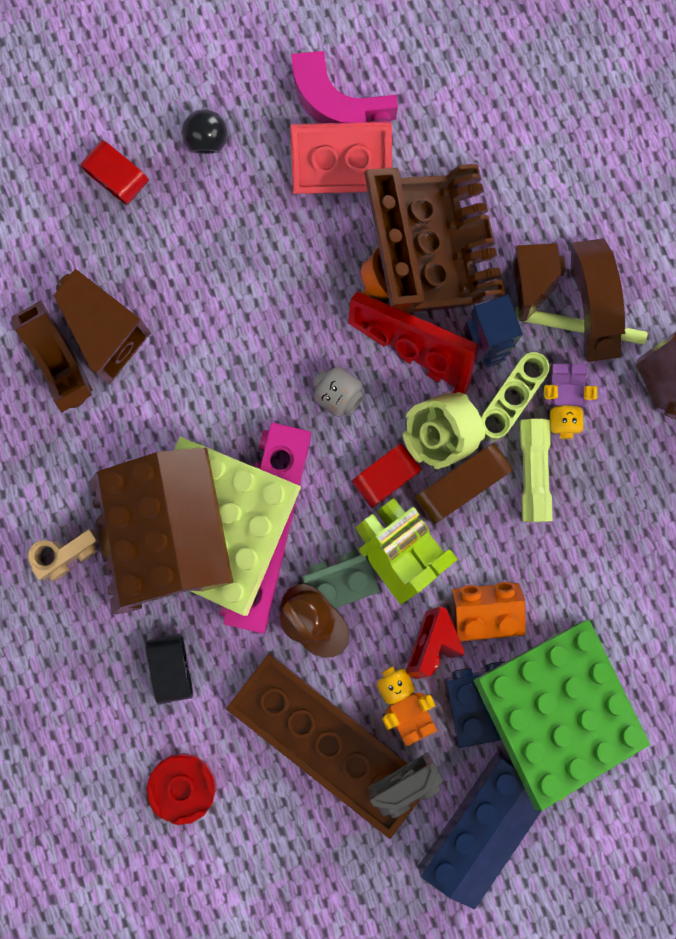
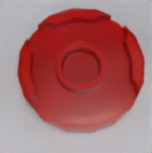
[146,753,216,825]

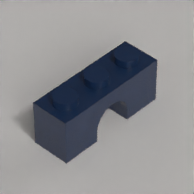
[463,295,523,367]

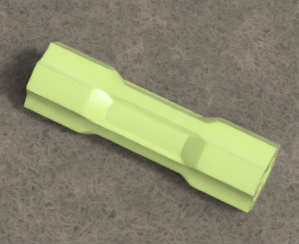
[519,419,553,522]

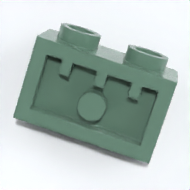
[302,550,380,608]

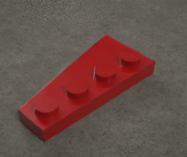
[348,291,479,394]

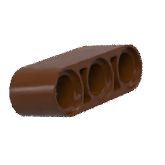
[414,442,514,525]

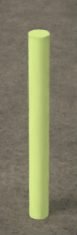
[515,307,648,345]

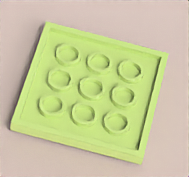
[174,437,301,616]

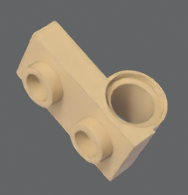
[28,529,100,582]

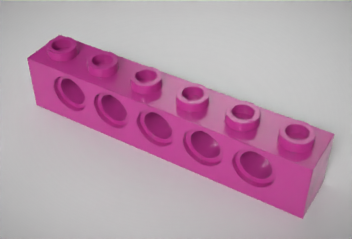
[219,422,312,634]

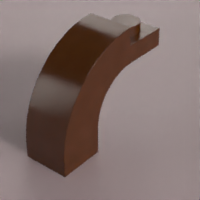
[571,238,625,362]
[11,300,93,413]

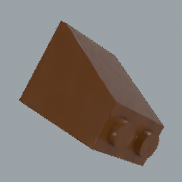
[53,268,151,385]

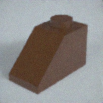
[513,243,565,321]

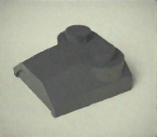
[368,752,444,818]

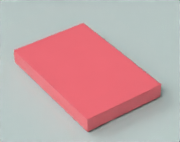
[290,122,392,194]

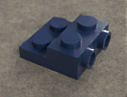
[444,661,505,748]

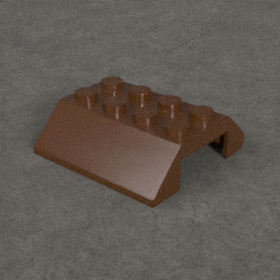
[364,164,505,313]
[89,448,234,615]

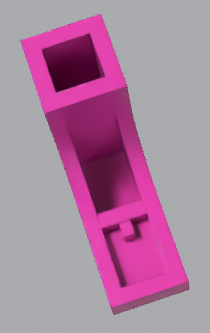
[291,51,398,123]

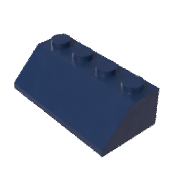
[418,753,542,909]

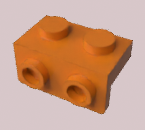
[452,582,526,641]

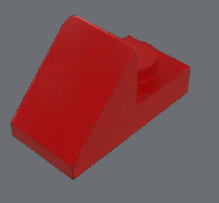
[406,606,465,679]

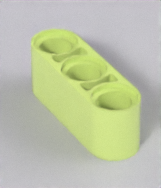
[480,352,549,442]

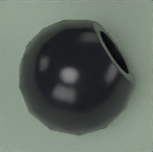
[181,109,228,154]

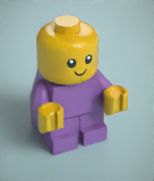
[542,364,597,440]

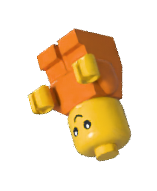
[376,666,437,747]

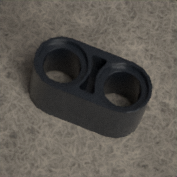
[146,633,193,705]

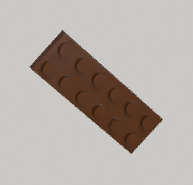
[226,653,421,839]

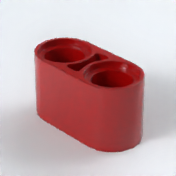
[80,140,149,206]
[351,443,423,508]

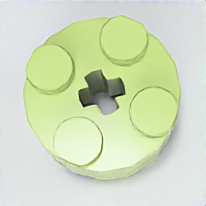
[403,392,486,469]

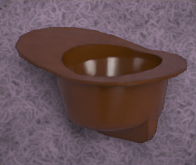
[280,584,350,658]

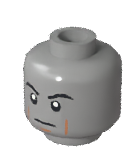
[313,367,364,417]

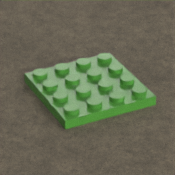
[473,619,650,811]

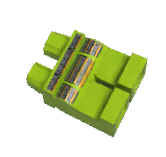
[355,498,458,605]

